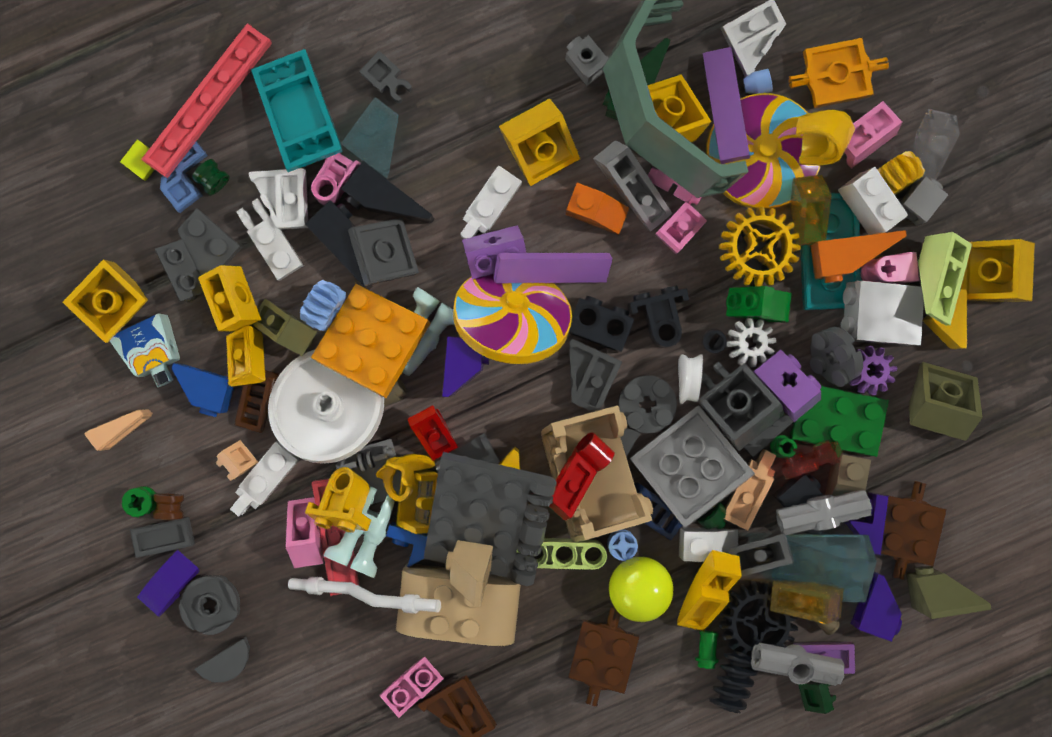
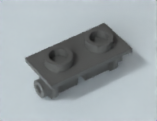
[154,239,204,303]

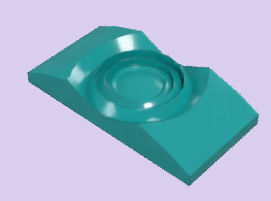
[251,49,343,173]

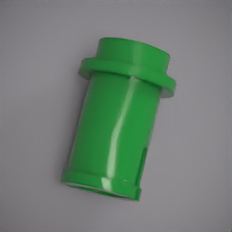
[770,435,797,458]
[695,631,719,669]

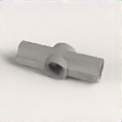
[776,490,872,535]
[751,643,845,686]

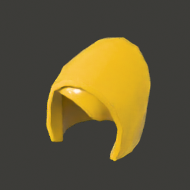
[796,110,855,166]

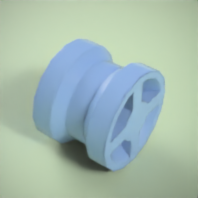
[607,529,638,561]

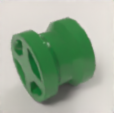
[122,486,157,517]

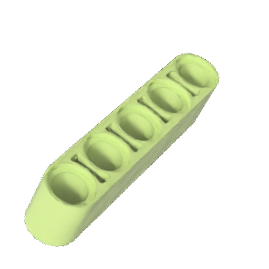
[516,538,607,570]

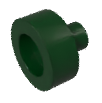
[697,502,726,530]

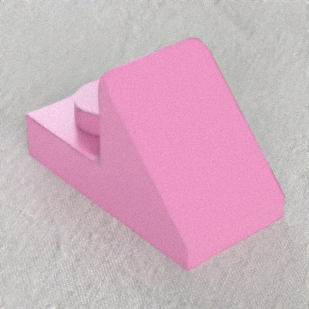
[655,201,707,254]

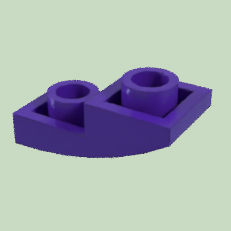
[137,550,200,617]

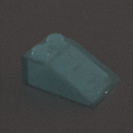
[772,534,877,603]

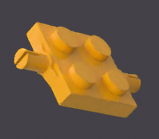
[789,38,889,108]

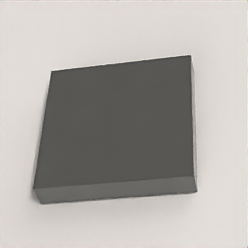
[348,218,419,286]

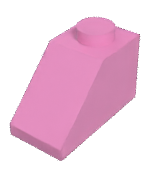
[286,497,323,568]

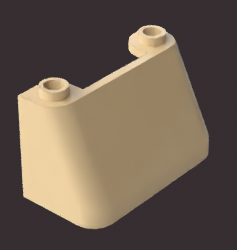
[541,405,653,542]

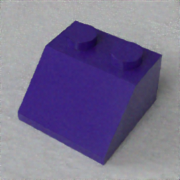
[442,336,490,397]

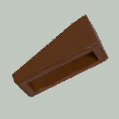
[234,370,279,433]

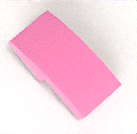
[379,656,444,718]

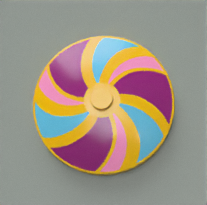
[706,93,821,210]
[453,274,572,364]

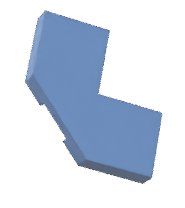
[160,141,208,213]

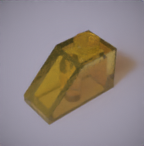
[791,175,832,246]
[770,580,844,624]

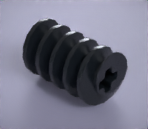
[709,648,758,713]

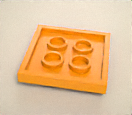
[311,284,431,398]

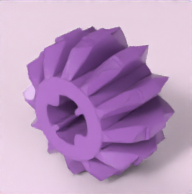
[849,346,898,395]

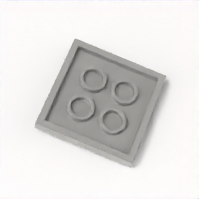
[630,405,755,528]

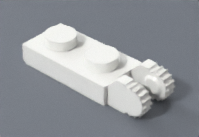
[236,198,304,281]

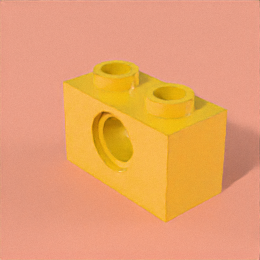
[198,265,261,331]

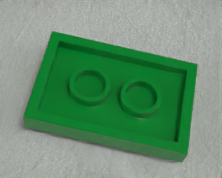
[790,386,889,457]

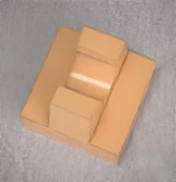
[216,440,258,481]

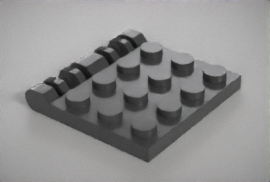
[424,452,557,586]

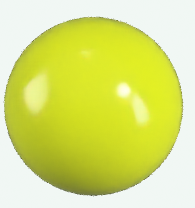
[609,557,674,622]

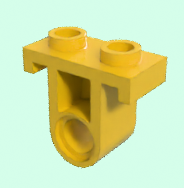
[305,467,371,533]

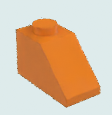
[565,183,629,235]

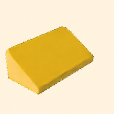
[226,325,266,387]

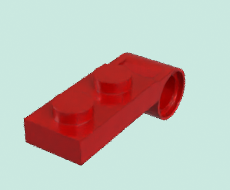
[549,432,615,520]

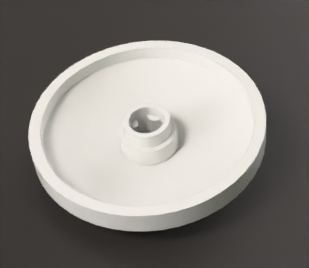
[268,350,384,464]

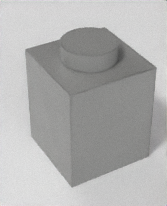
[900,176,948,226]

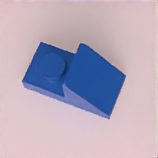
[386,522,428,567]

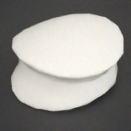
[678,354,703,404]

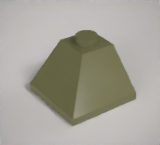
[906,566,991,619]

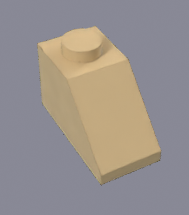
[446,540,493,607]

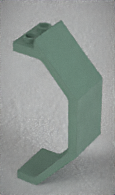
[603,0,748,198]

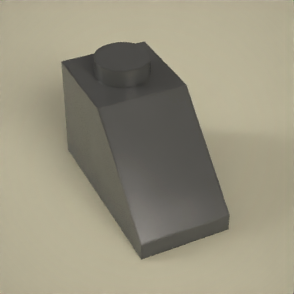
[729,533,794,577]

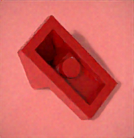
[407,405,458,460]

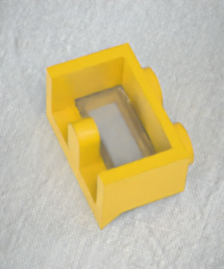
[396,469,438,534]

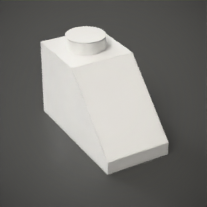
[679,527,738,562]

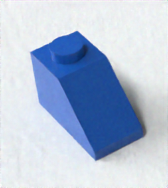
[172,363,235,417]

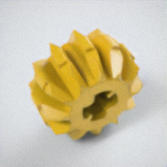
[877,151,925,195]

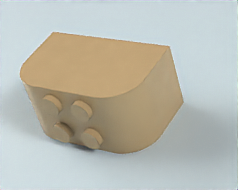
[396,563,521,646]

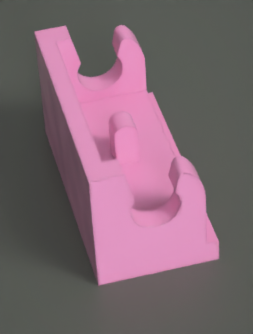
[845,101,902,169]

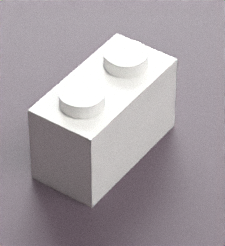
[838,167,908,235]

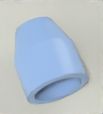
[743,69,773,94]

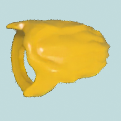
[376,454,436,502]

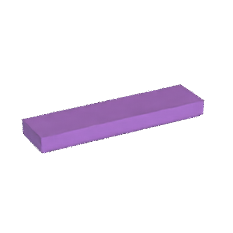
[703,47,750,164]
[493,253,613,283]

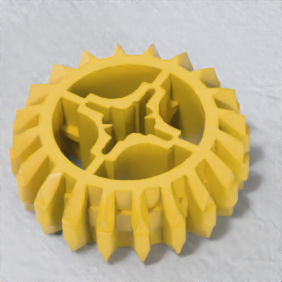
[719,206,801,286]

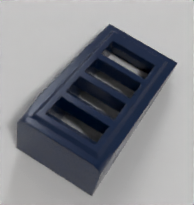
[635,482,682,541]

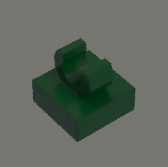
[798,681,836,714]

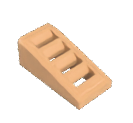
[84,409,153,451]

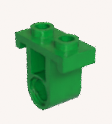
[726,286,792,323]

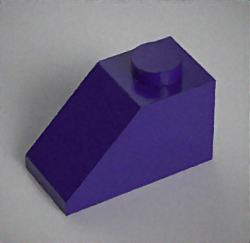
[850,570,902,642]

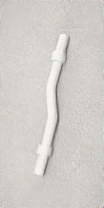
[288,576,441,614]

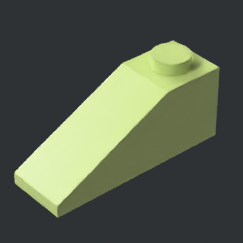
[918,232,972,325]

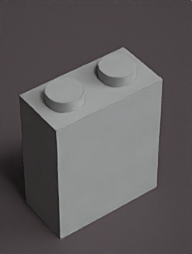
[841,281,924,346]

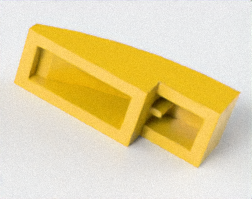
[677,550,742,631]

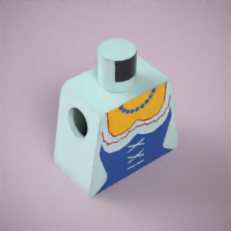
[110,313,180,387]

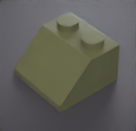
[909,362,983,441]

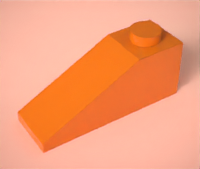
[811,230,907,283]

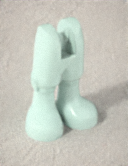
[402,287,454,376]
[323,487,395,578]

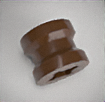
[153,493,184,520]

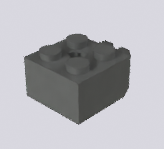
[698,362,785,451]

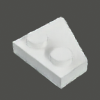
[720,0,786,77]
[249,168,308,229]

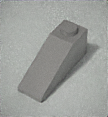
[593,140,673,232]

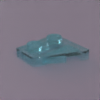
[341,97,399,178]

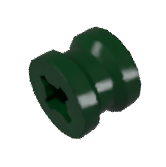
[192,159,230,196]

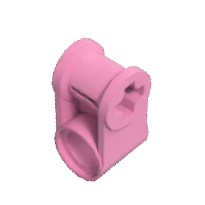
[311,153,361,206]
[860,252,920,284]

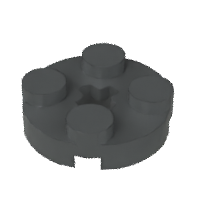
[810,327,863,387]
[618,375,677,433]
[179,575,240,635]

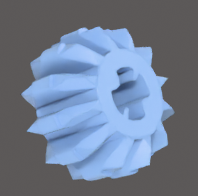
[300,280,346,331]

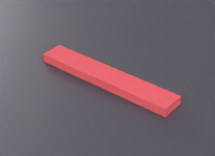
[141,23,272,179]

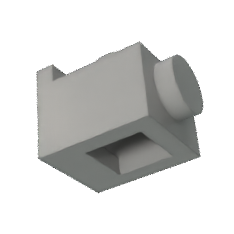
[565,35,609,86]

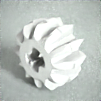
[726,318,776,367]

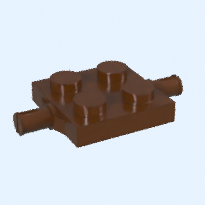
[881,481,947,580]
[568,606,639,706]

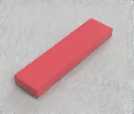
[312,478,360,596]

